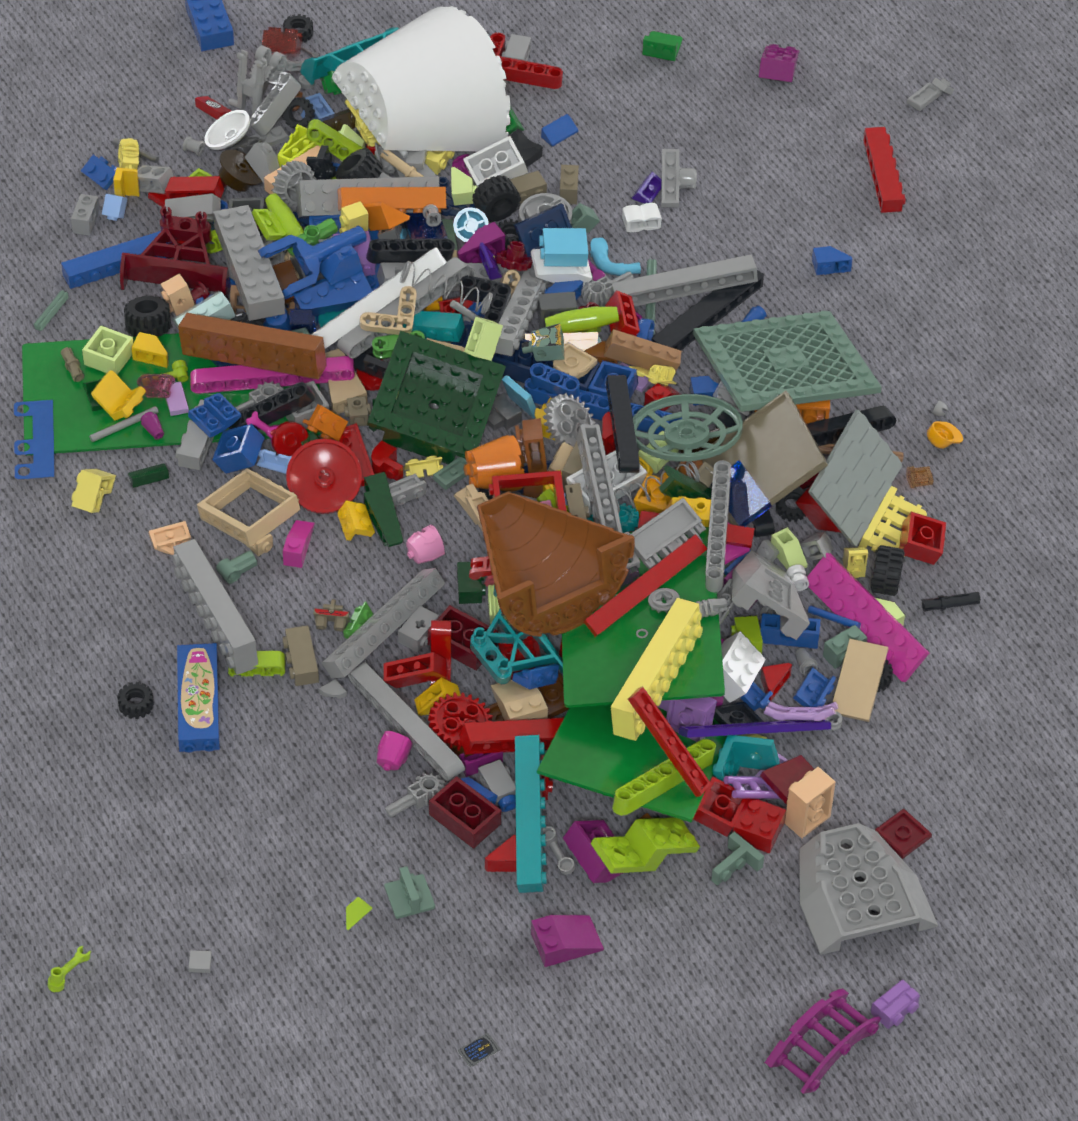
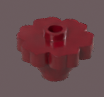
[496,241,532,271]

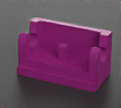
[459,752,503,777]

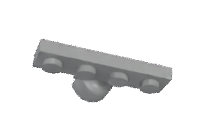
[661,149,697,208]

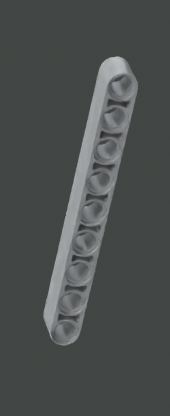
[337,257,471,359]
[706,460,731,592]
[348,662,465,781]

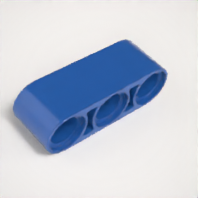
[530,363,580,399]

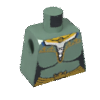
[522,324,564,361]

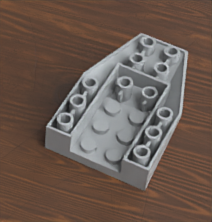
[731,550,810,640]

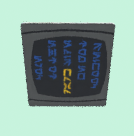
[457,1033,501,1067]

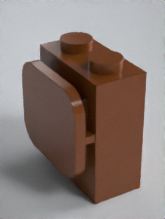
[515,418,547,473]

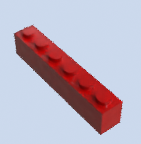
[863,127,906,213]
[459,717,565,755]

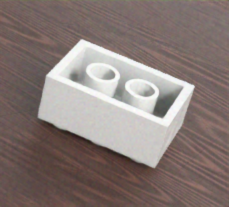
[463,136,528,188]
[721,632,766,703]

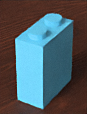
[539,228,588,267]

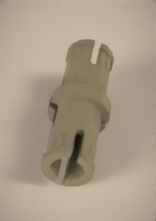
[61,347,84,382]

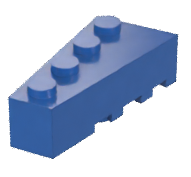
[294,271,372,318]

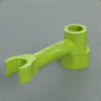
[140,360,188,387]
[48,946,91,992]

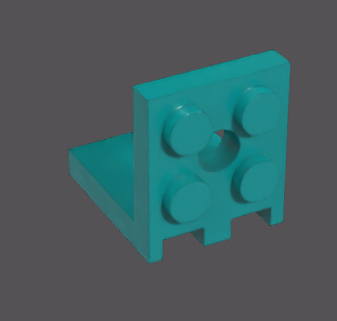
[713,735,780,787]

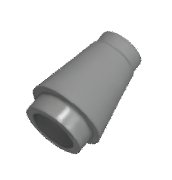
[795,648,818,675]

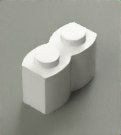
[622,203,662,232]

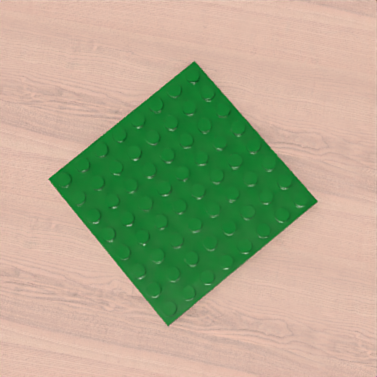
[537,705,727,823]

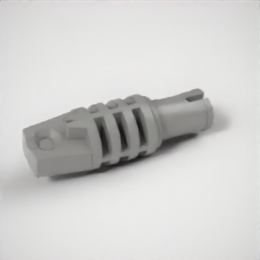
[696,598,727,618]

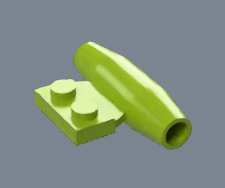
[251,193,304,240]
[545,307,619,333]

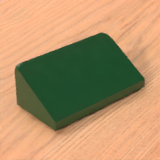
[128,463,169,488]

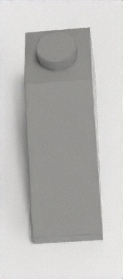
[244,142,280,183]

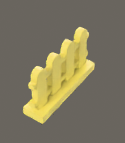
[858,486,927,557]

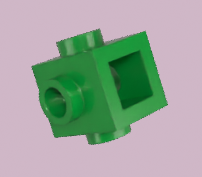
[320,70,342,95]

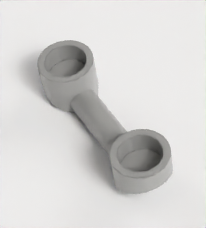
[543,826,575,875]

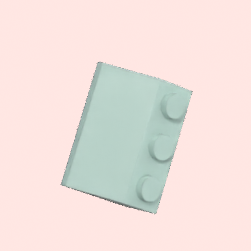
[172,291,235,328]

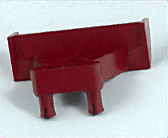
[120,206,231,300]

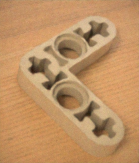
[359,286,417,335]

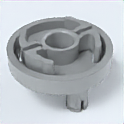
[519,193,572,224]

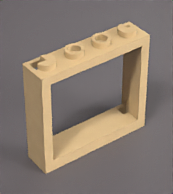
[197,468,300,547]

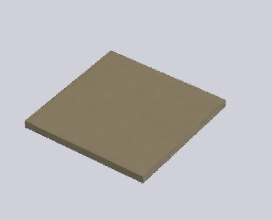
[702,391,828,526]

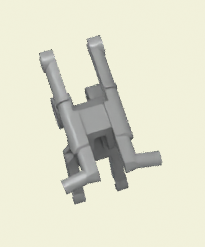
[228,45,304,115]

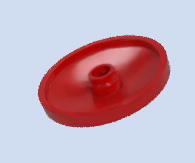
[286,439,362,514]

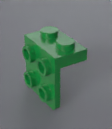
[642,31,683,61]

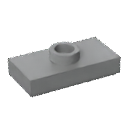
[907,82,942,111]

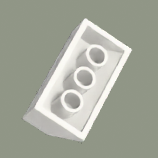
[566,450,647,515]

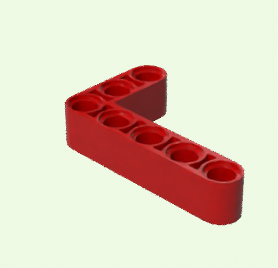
[490,32,563,89]

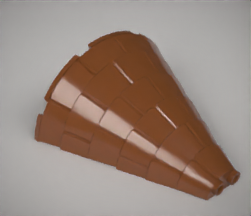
[477,491,635,637]

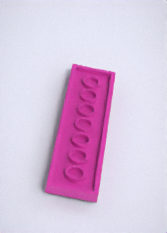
[807,553,929,682]

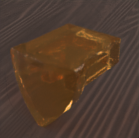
[906,466,934,489]

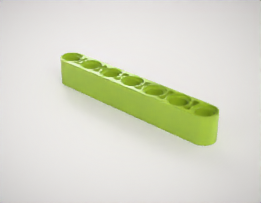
[612,739,716,816]

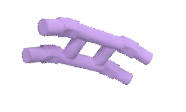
[764,702,838,721]

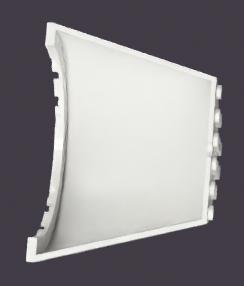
[332,6,510,152]

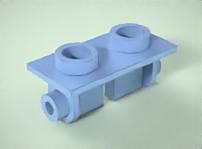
[257,448,292,474]

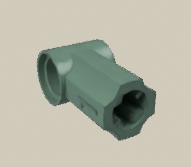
[216,551,257,584]

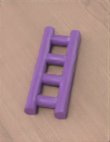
[723,776,780,799]

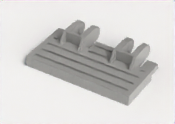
[630,498,706,569]

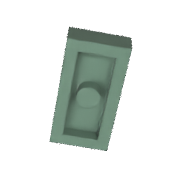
[433,457,467,490]

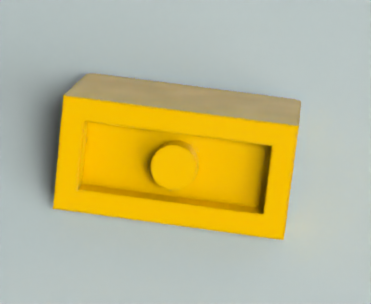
[113,167,140,197]

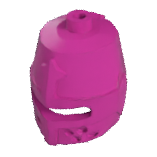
[377,731,413,771]

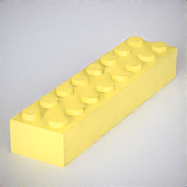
[611,598,703,741]

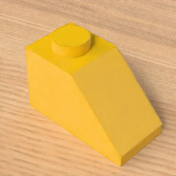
[131,332,169,368]
[414,678,461,716]

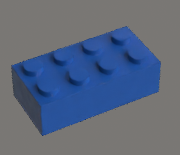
[185,0,234,51]

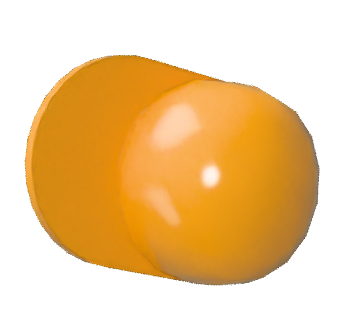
[927,421,963,449]

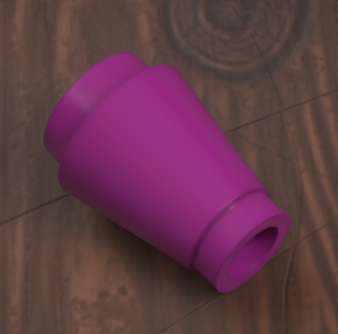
[141,412,164,440]

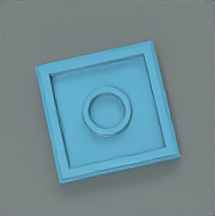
[502,375,536,419]

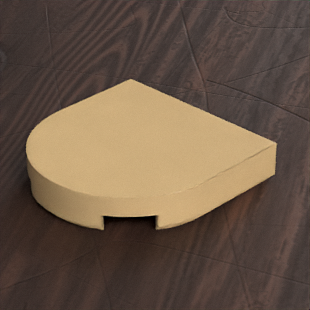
[553,342,597,378]

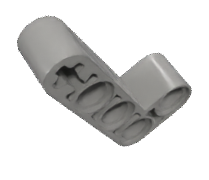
[250,71,301,136]

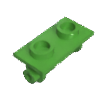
[343,602,374,639]

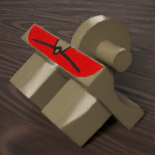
[313,599,350,632]

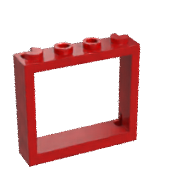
[488,470,567,512]

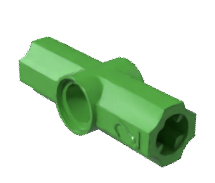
[287,218,338,256]

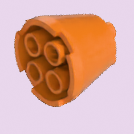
[464,435,524,492]

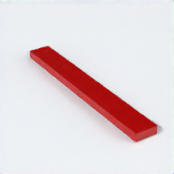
[583,534,707,637]

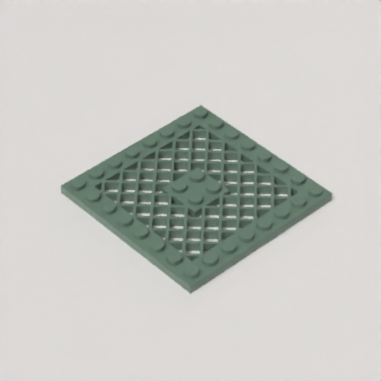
[693,311,882,412]

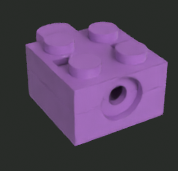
[657,697,717,742]

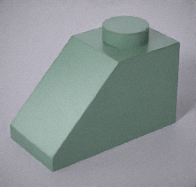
[571,203,600,233]

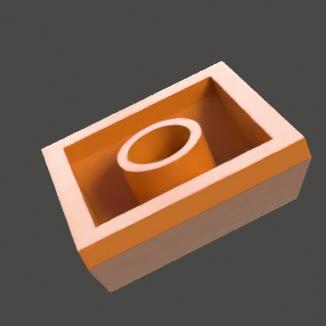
[363,202,410,231]

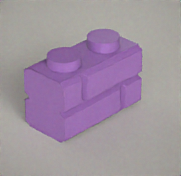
[871,980,920,1029]

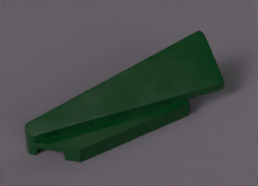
[364,472,403,547]

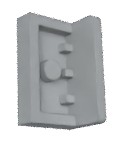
[388,473,426,507]

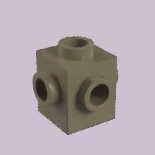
[344,396,371,426]

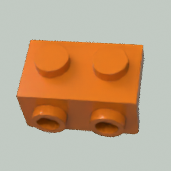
[302,404,348,441]

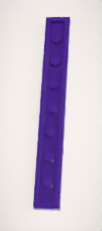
[678,720,831,738]

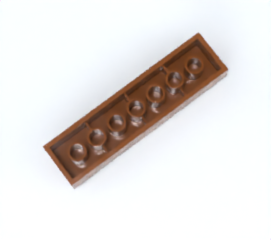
[178,313,327,380]

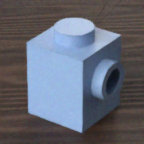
[102,194,128,221]

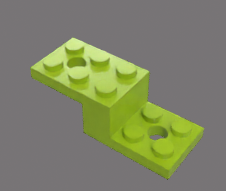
[591,818,700,874]

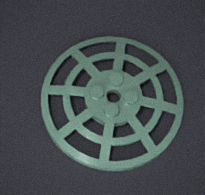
[633,394,743,461]

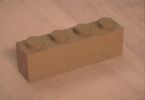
[604,329,681,371]

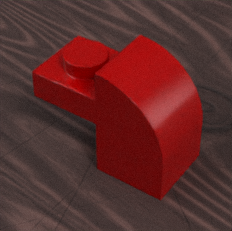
[371,440,403,481]

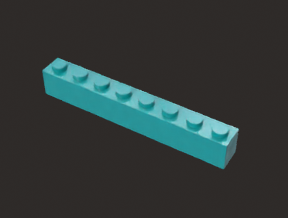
[318,309,465,342]
[515,735,547,893]

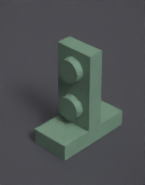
[711,832,764,886]

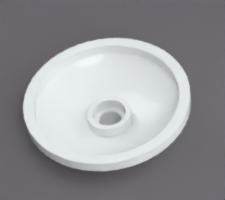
[205,110,251,150]

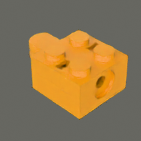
[633,472,672,517]

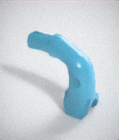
[590,238,641,276]

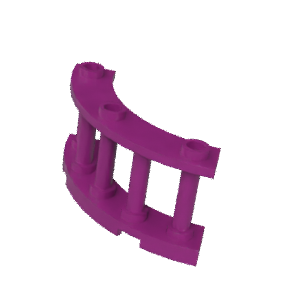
[764,988,882,1094]

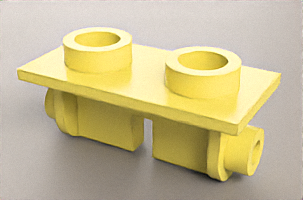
[404,456,443,478]

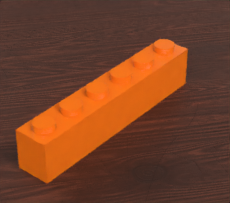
[337,187,446,213]

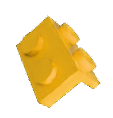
[337,501,375,541]

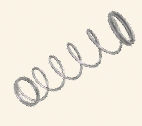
[400,261,493,315]
[614,461,700,514]

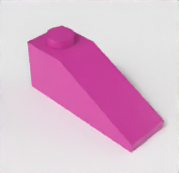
[283,520,315,568]

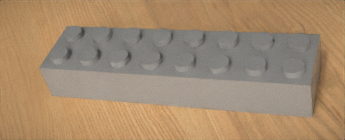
[296,176,439,218]
[213,205,285,321]
[172,539,258,675]

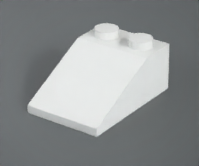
[531,249,592,287]

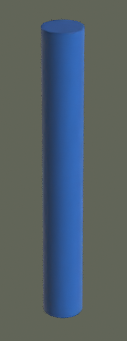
[808,606,861,628]

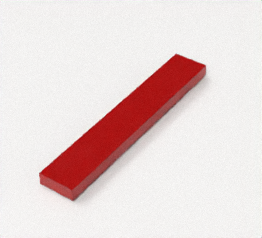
[638,510,755,548]
[628,686,711,797]

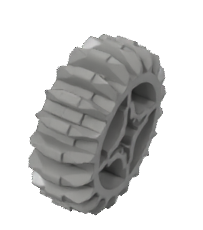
[271,161,316,209]

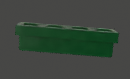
[659,465,712,509]

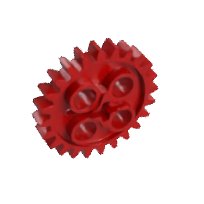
[428,692,493,751]

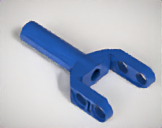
[258,225,366,300]

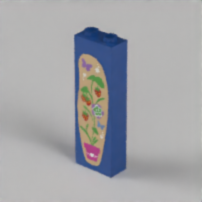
[177,643,220,753]

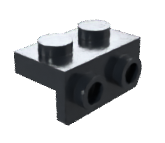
[306,145,336,180]

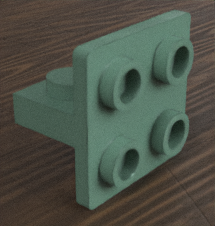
[384,866,435,919]

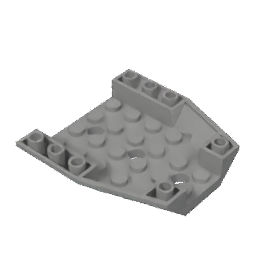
[799,823,938,955]

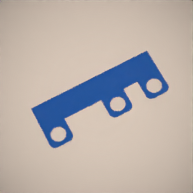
[14,400,55,479]

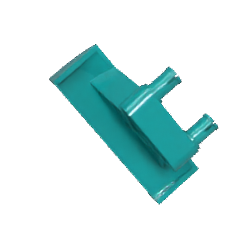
[300,27,399,85]
[470,585,563,684]

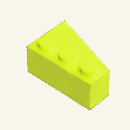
[277,124,317,167]

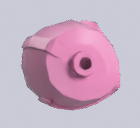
[406,525,445,564]

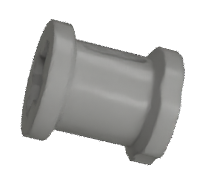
[183,136,205,156]
[422,204,441,227]

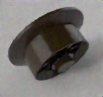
[219,150,262,192]

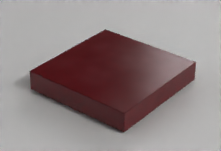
[875,808,932,859]

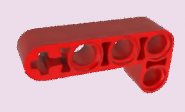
[431,620,451,685]

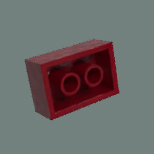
[427,605,498,671]
[429,776,501,849]

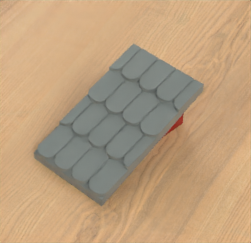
[796,410,902,546]

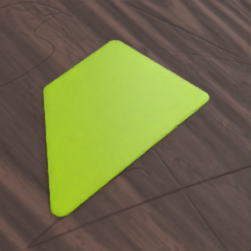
[346,897,373,930]

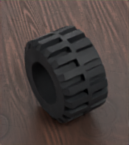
[335,148,383,179]
[472,175,521,222]
[124,296,171,337]
[871,545,905,596]

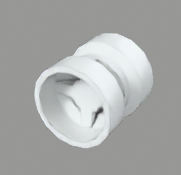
[786,565,809,591]

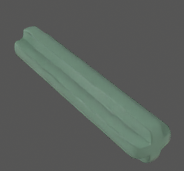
[34,290,69,331]

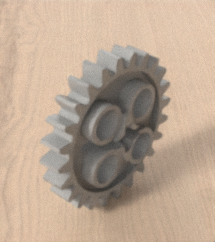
[543,393,596,447]

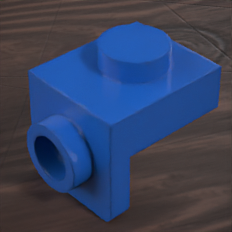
[739,682,773,711]

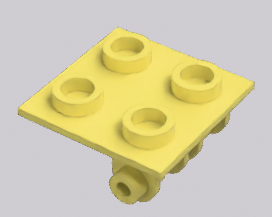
[629,365,676,385]

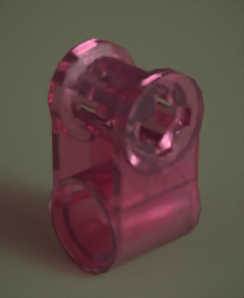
[137,374,175,398]

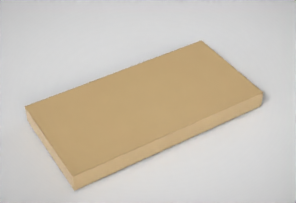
[833,639,888,722]

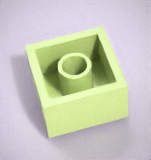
[82,326,133,375]

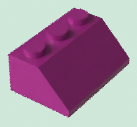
[563,820,623,883]

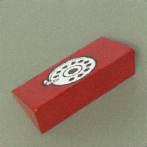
[195,96,231,120]

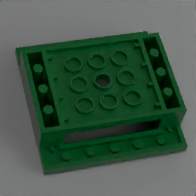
[367,331,506,464]

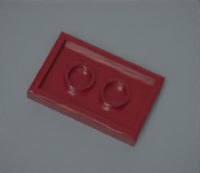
[760,755,814,804]

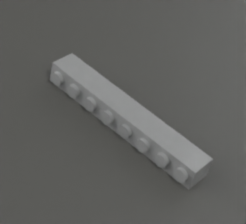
[612,254,758,307]

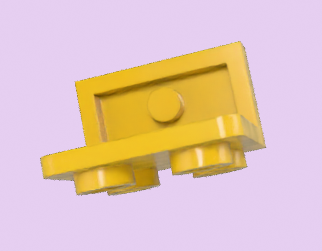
[91,370,146,421]

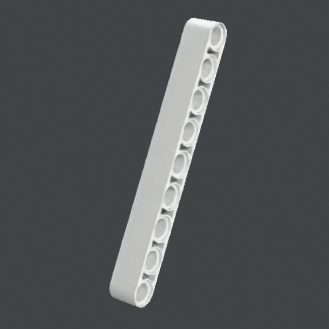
[311,247,446,349]

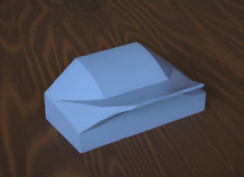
[301,93,335,119]

